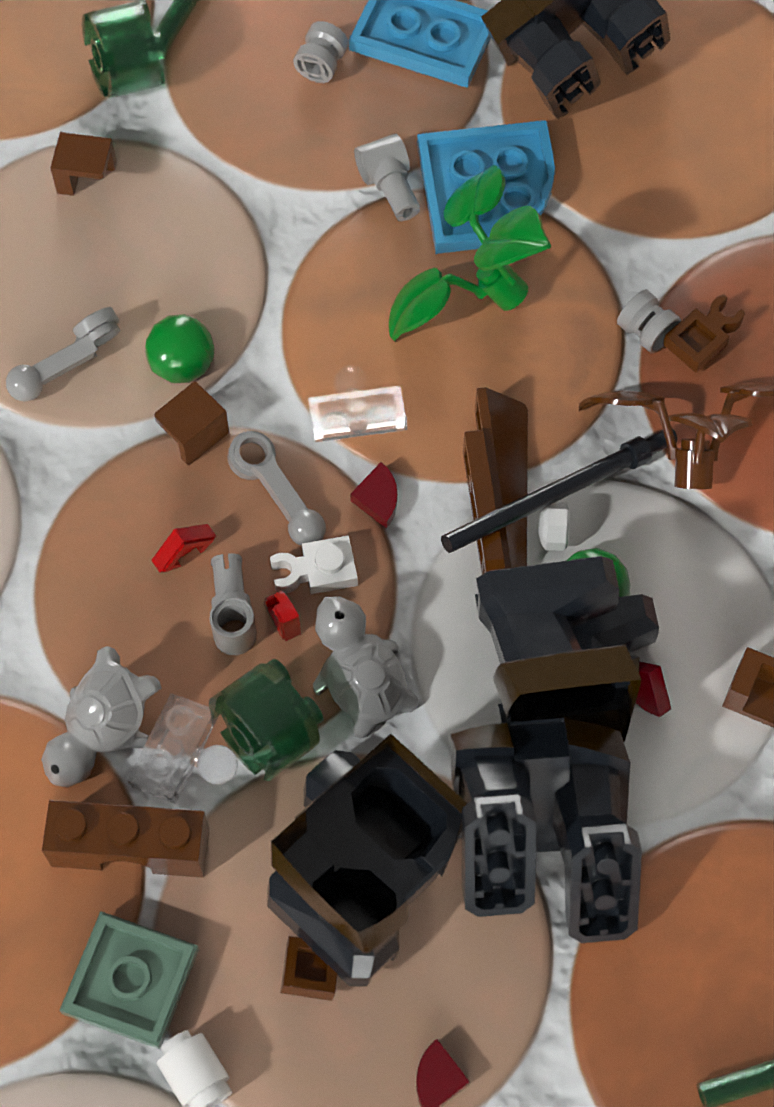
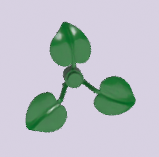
[389,165,551,342]

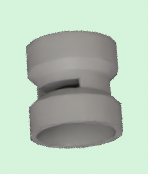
[293,21,349,83]
[617,289,682,354]

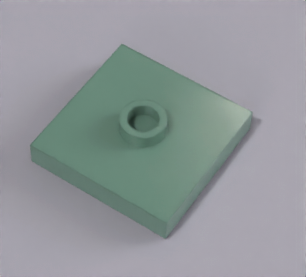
[59,911,199,1049]

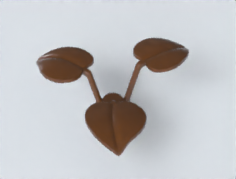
[579,383,774,489]

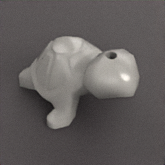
[313,596,418,738]
[41,646,161,788]

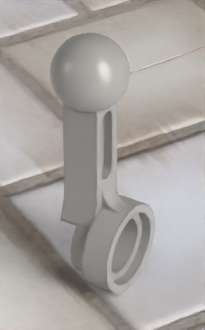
[6,307,120,401]
[227,431,326,546]

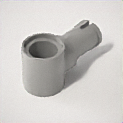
[354,133,420,221]
[209,553,257,655]

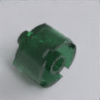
[82,0,167,99]
[209,659,324,781]

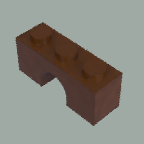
[42,800,209,878]

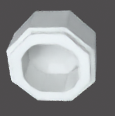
[538,503,570,551]

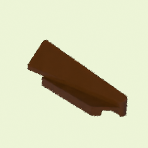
[463,387,528,574]

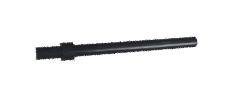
[441,429,678,553]

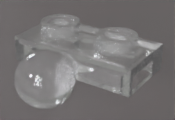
[308,365,408,442]
[127,693,238,804]

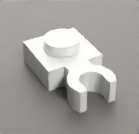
[270,535,358,594]

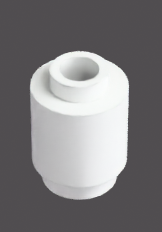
[157,1030,232,1107]

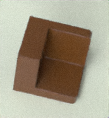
[50,132,117,196]
[154,381,230,465]
[722,647,774,728]

